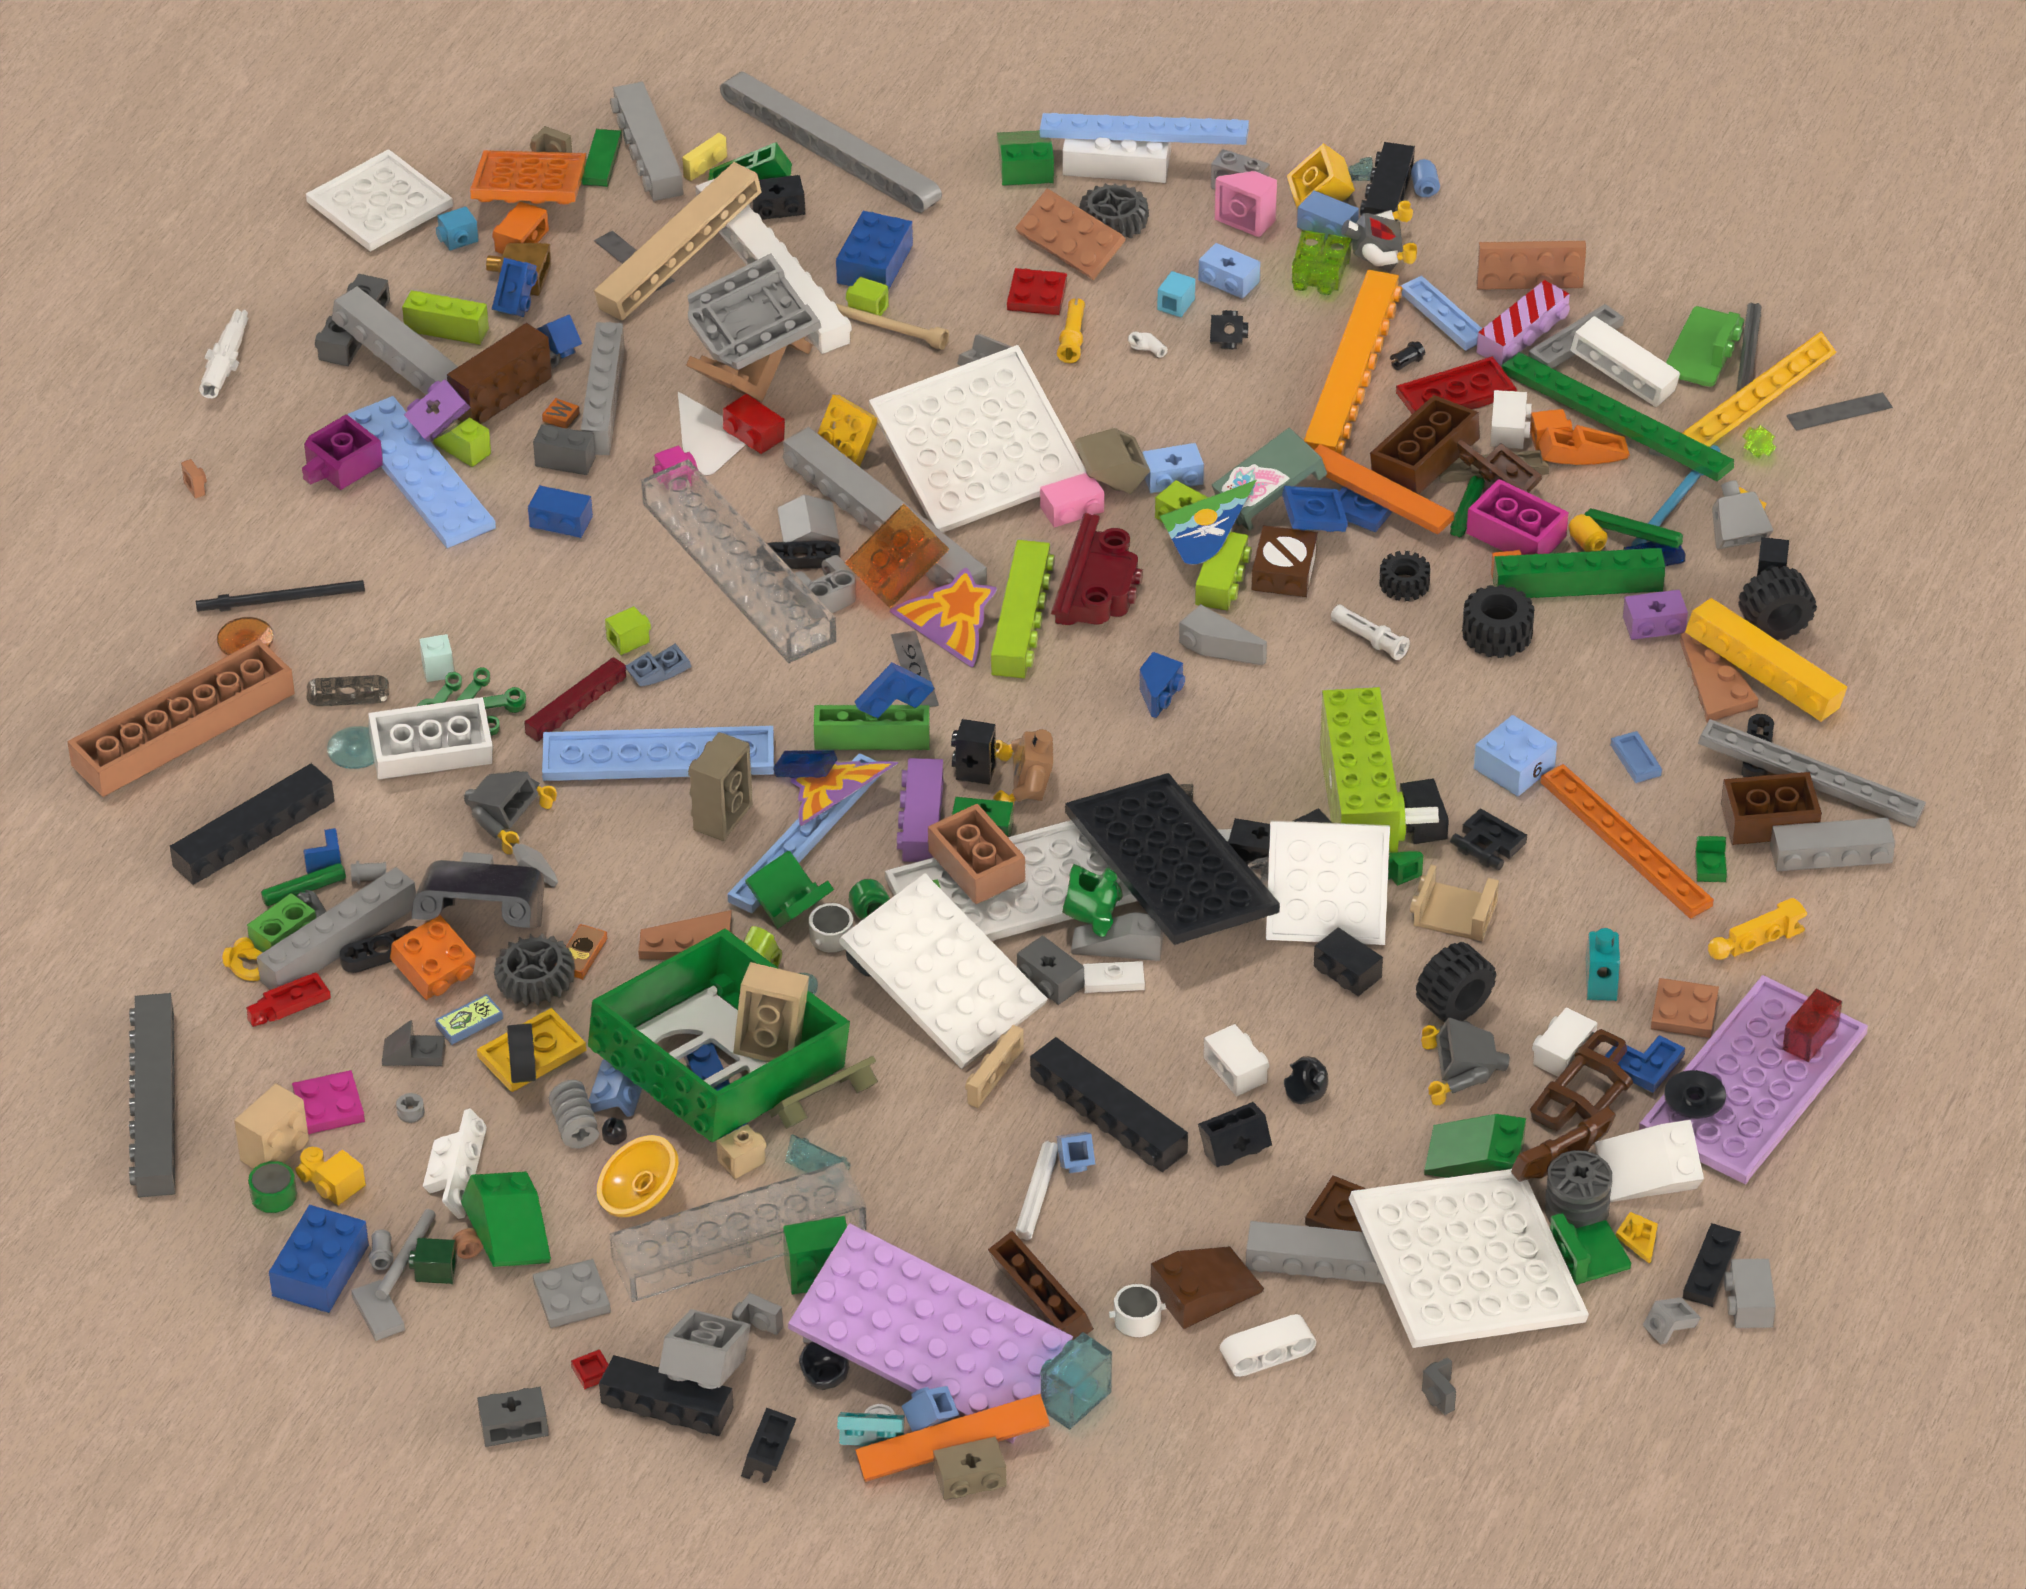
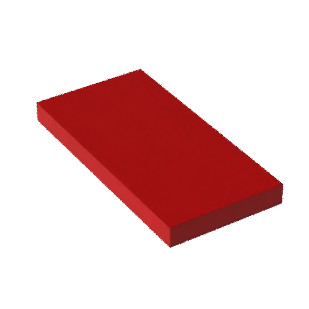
[1396,356,1517,414]

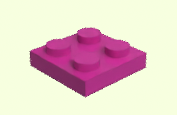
[292,1070,365,1134]

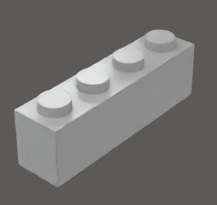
[1770,818,1895,871]

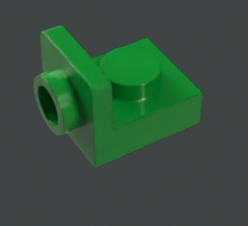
[1694,836,1727,882]

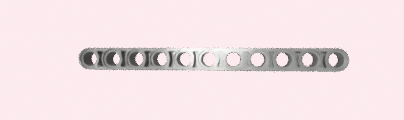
[720,72,942,213]

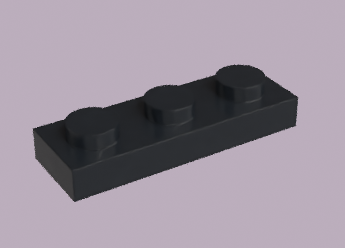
[1682,1223,1741,1307]

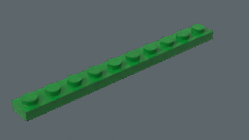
[1502,352,1734,482]

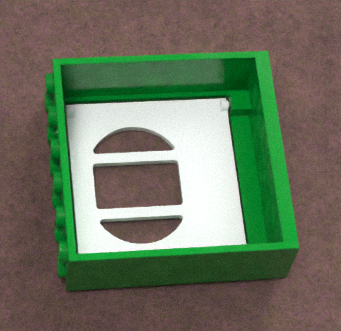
[588,928,850,1143]

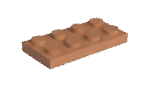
[1015,188,1126,280]
[1476,241,1586,290]

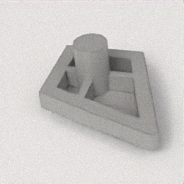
[512,843,558,887]

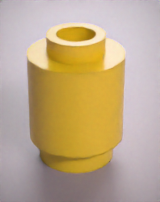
[1568,514,1608,552]

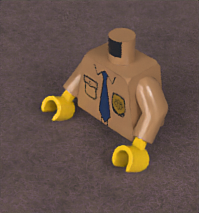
[993,729,1053,806]

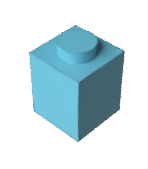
[1157,271,1196,317]

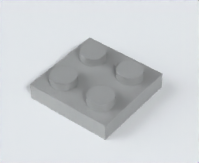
[533,1259,611,1328]

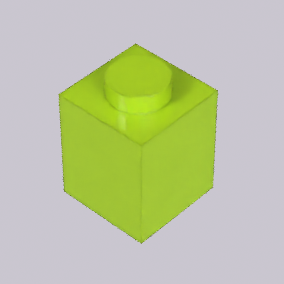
[846,277,889,316]
[605,606,651,655]

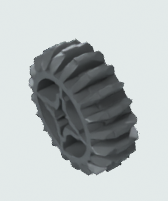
[1079,182,1149,238]
[494,933,575,1007]

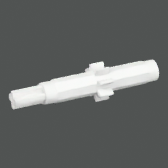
[199,309,249,398]

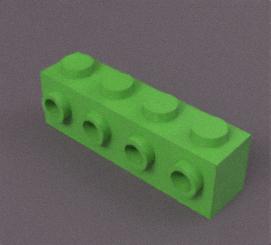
[814,705,930,750]

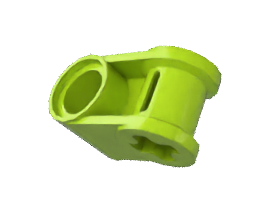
[743,926,782,967]

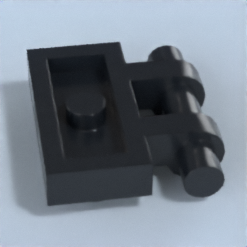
[1450,808,1527,870]

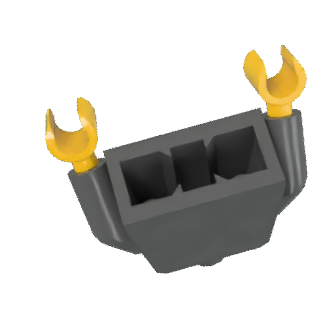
[464,771,557,855]
[1421,1018,1510,1106]

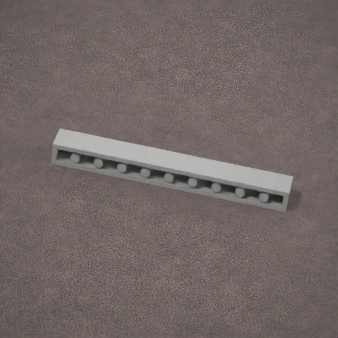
[783,427,987,586]

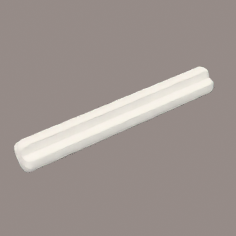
[1015,1141,1058,1240]

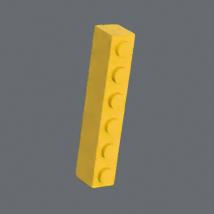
[1685,598,1847,722]

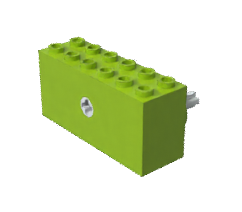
[1320,687,1439,853]

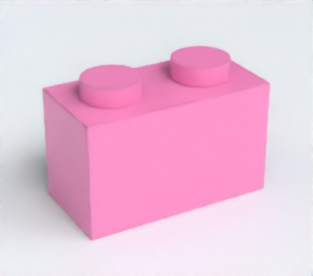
[1040,473,1104,528]

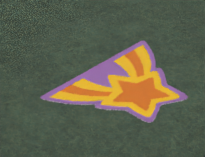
[890,568,997,668]
[790,756,898,826]

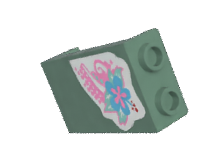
[1212,427,1327,531]

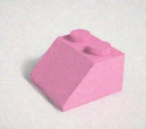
[1215,171,1277,238]

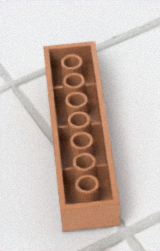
[67,639,295,797]

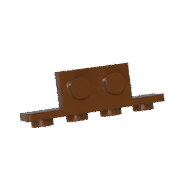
[1457,440,1542,493]

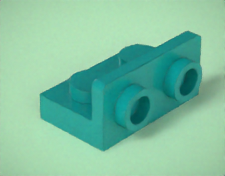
[837,1412,905,1446]

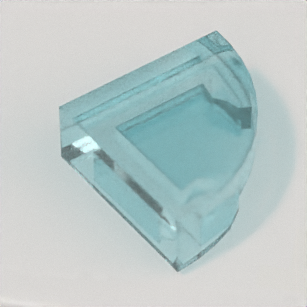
[1348,157,1373,181]

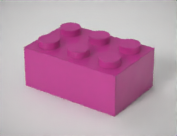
[1466,479,1569,555]

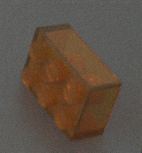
[844,503,949,609]

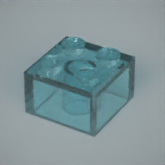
[1040,1332,1112,1430]

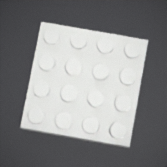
[306,149,453,252]
[1266,821,1390,945]

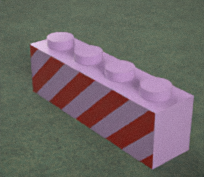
[1477,280,1570,367]

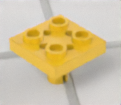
[817,395,878,467]

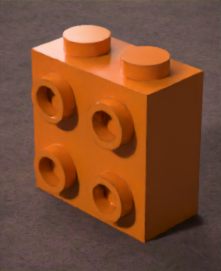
[390,915,476,1000]

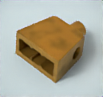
[486,243,551,296]

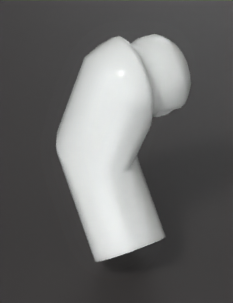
[1128,332,1168,358]

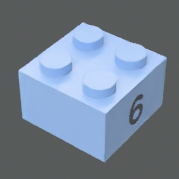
[1474,715,1557,796]

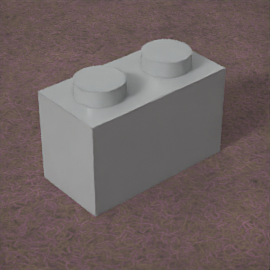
[1724,1259,1776,1328]

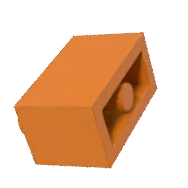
[492,201,549,254]

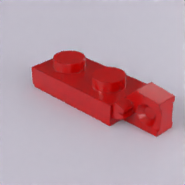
[246,972,331,1027]

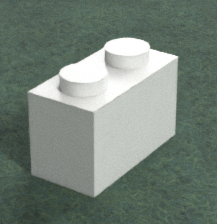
[1490,390,1532,449]
[1532,1008,1597,1077]
[1204,1024,1269,1097]

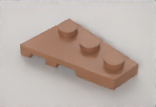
[638,910,732,960]

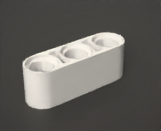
[1220,1314,1316,1377]

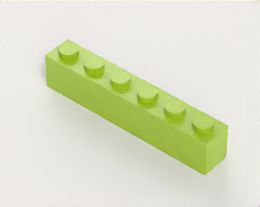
[991,540,1055,679]

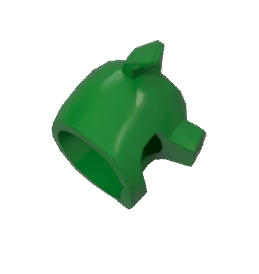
[1062,864,1123,937]

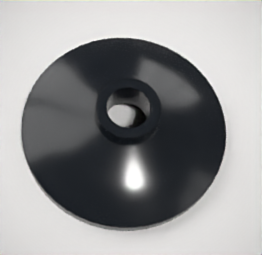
[1664,1070,1726,1119]

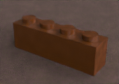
[988,1231,1094,1348]

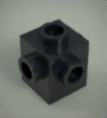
[1210,310,1249,349]

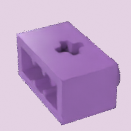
[404,379,471,442]
[1623,590,1688,640]

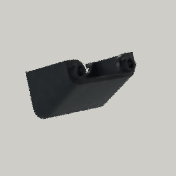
[412,860,545,928]

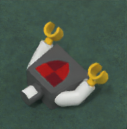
[1341,201,1417,273]

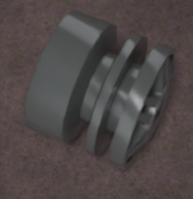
[1545,1150,1612,1228]

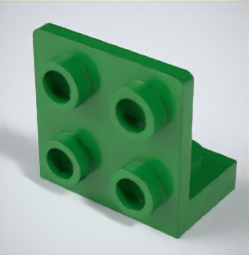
[745,851,834,929]
[1550,1213,1632,1285]

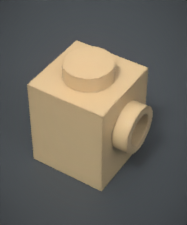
[716,1124,767,1179]

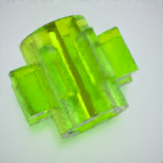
[1742,425,1777,458]

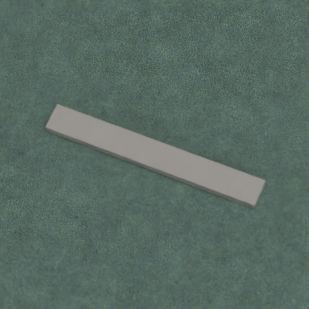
[1698,719,1926,827]

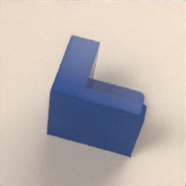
[303,828,341,874]

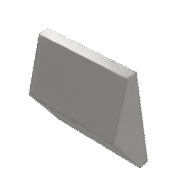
[778,495,839,543]

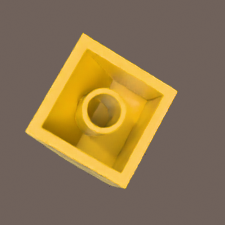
[1287,143,1355,209]

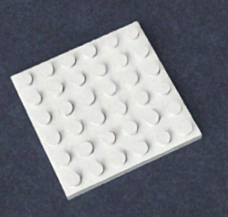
[869,345,1086,533]
[1349,1169,1589,1348]

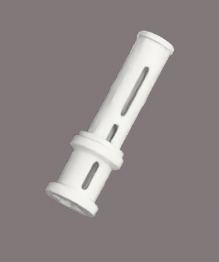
[1331,604,1410,660]

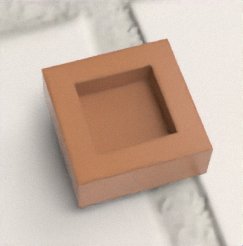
[181,459,207,499]

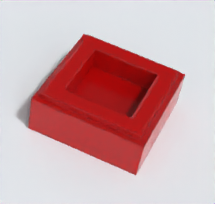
[571,1349,609,1390]

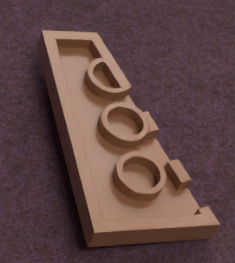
[1680,633,1759,723]

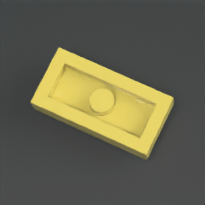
[682,133,727,181]

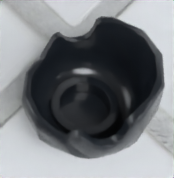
[1284,1056,1329,1105]
[799,1341,850,1390]

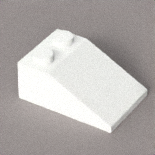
[1595,1120,1704,1202]

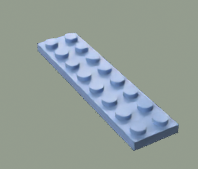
[347,396,496,548]
[542,726,774,781]

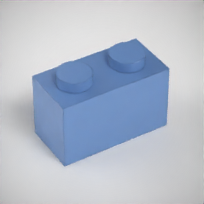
[1297,190,1359,246]

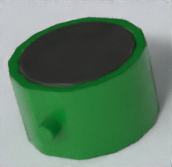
[248,1161,297,1213]

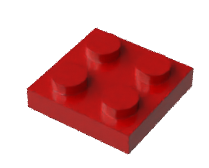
[1007,268,1067,315]

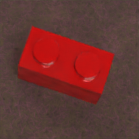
[723,394,785,454]

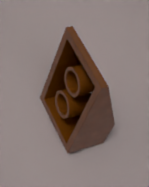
[1150,1246,1264,1329]

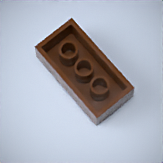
[447,322,552,424]
[1370,395,1480,494]

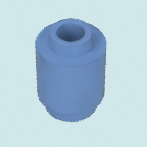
[1411,159,1440,197]

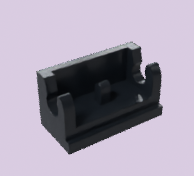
[741,1407,797,1483]

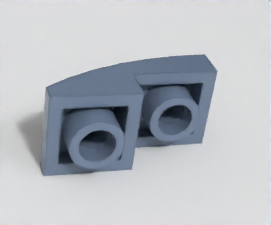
[626,643,692,686]

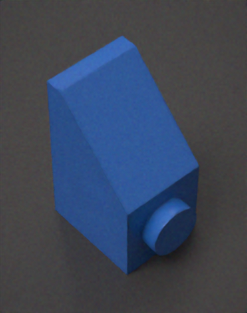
[537,314,582,359]

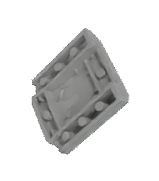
[688,253,822,370]

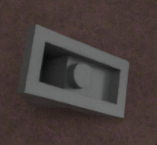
[382,1020,445,1066]

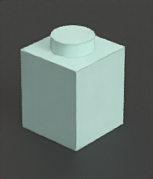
[419,634,454,682]

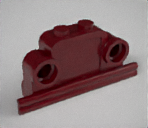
[1051,513,1143,625]

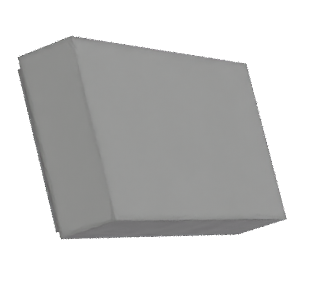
[351,1279,405,1341]

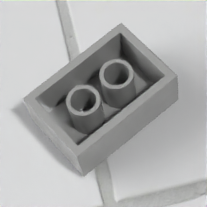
[659,1309,751,1389]

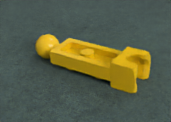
[1708,898,1807,960]

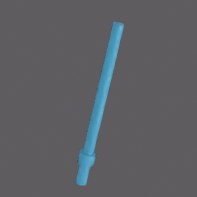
[1631,445,1721,549]

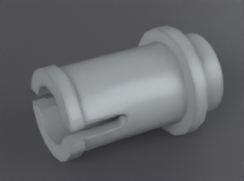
[351,861,386,884]
[369,1230,394,1270]

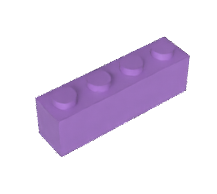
[897,758,944,862]

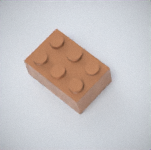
[928,804,1025,904]

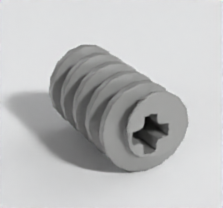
[548,1080,600,1149]

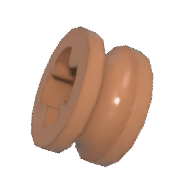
[452,1228,483,1259]

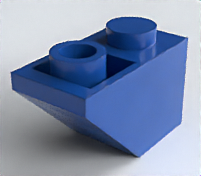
[1139,652,1185,718]

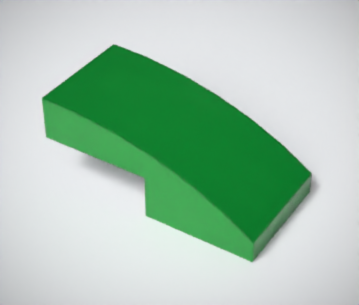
[1388,851,1424,886]

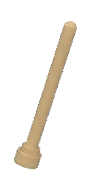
[835,303,949,350]

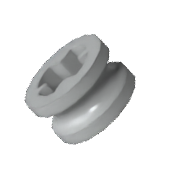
[396,1093,425,1123]

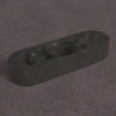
[306,675,389,706]

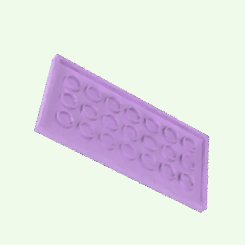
[1639,975,1868,1184]
[788,1223,1073,1444]

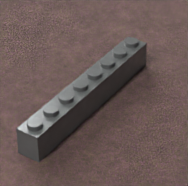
[129,993,175,1198]

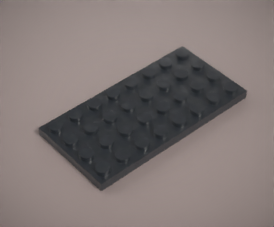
[1065,773,1280,945]

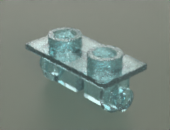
[785,1134,851,1186]

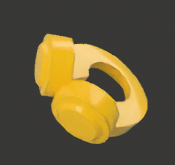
[222,937,263,981]

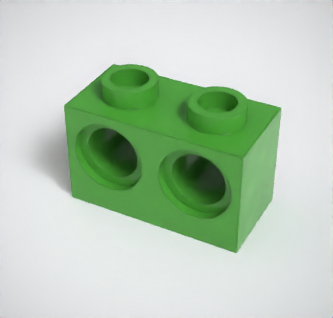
[247,893,316,952]

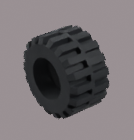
[1738,566,1817,641]
[1462,585,1535,658]
[1416,942,1497,1023]

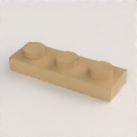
[965,1025,1024,1108]

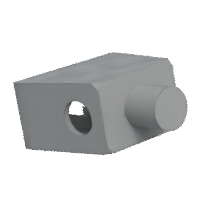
[1712,481,1773,550]

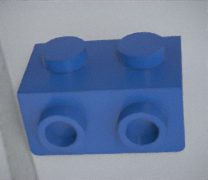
[492,258,538,317]

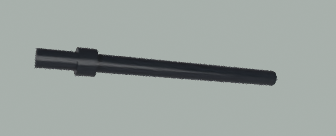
[196,580,365,612]

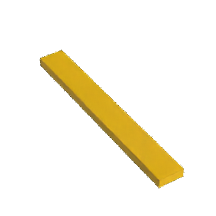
[1682,331,1837,447]

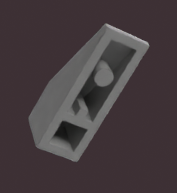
[1179,604,1267,665]
[1071,912,1163,961]

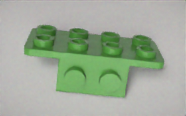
[1666,306,1744,387]

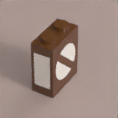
[1251,525,1318,598]

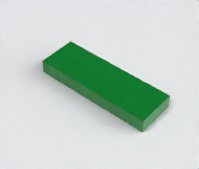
[582,129,622,187]

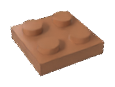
[1651,978,1719,1038]

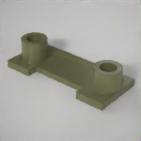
[769,1056,878,1129]

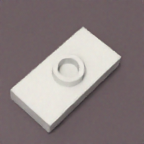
[1083,961,1145,993]

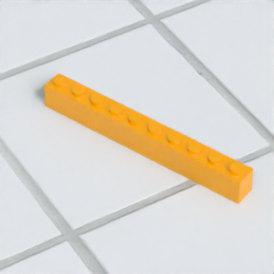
[1304,270,1402,455]

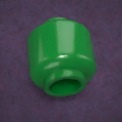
[848,879,890,920]

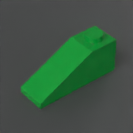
[708,142,792,181]

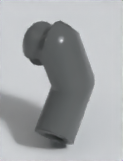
[297,890,327,918]

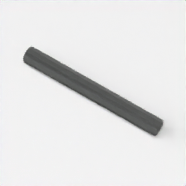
[1736,302,1762,393]

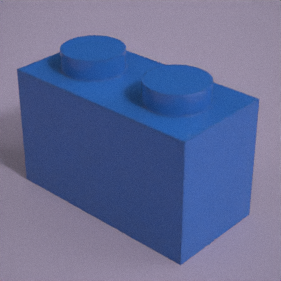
[528,485,593,538]

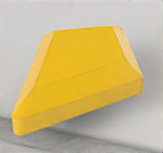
[1616,1212,1658,1263]

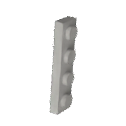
[1529,304,1624,369]

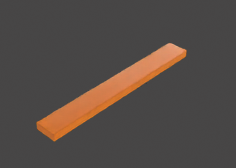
[1540,764,1714,919]

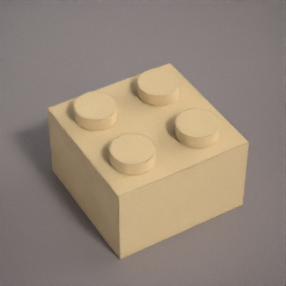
[234,1083,309,1168]

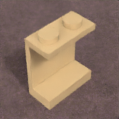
[1410,865,1499,942]

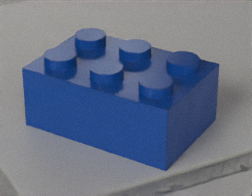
[836,211,913,291]
[269,1204,369,1313]

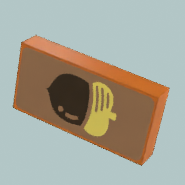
[555,924,608,980]

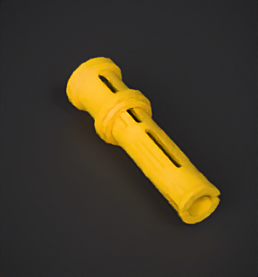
[1057,298,1085,363]

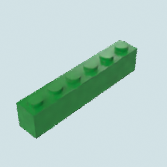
[1493,548,1665,598]

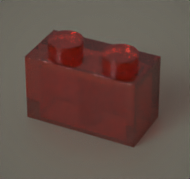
[1782,988,1842,1062]

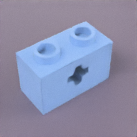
[1198,243,1261,299]
[1142,443,1204,493]

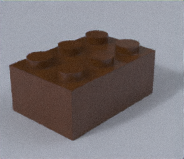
[1721,772,1822,845]

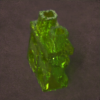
[1292,230,1352,295]

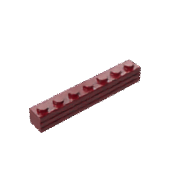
[524,657,627,742]

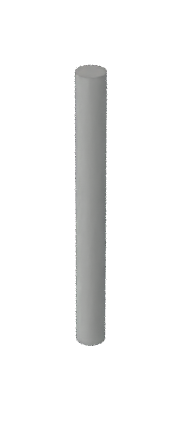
[375,1209,436,1300]

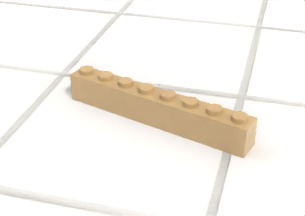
[594,162,762,321]

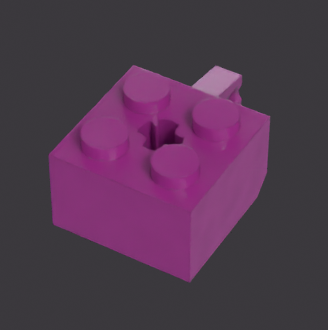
[302,414,383,490]

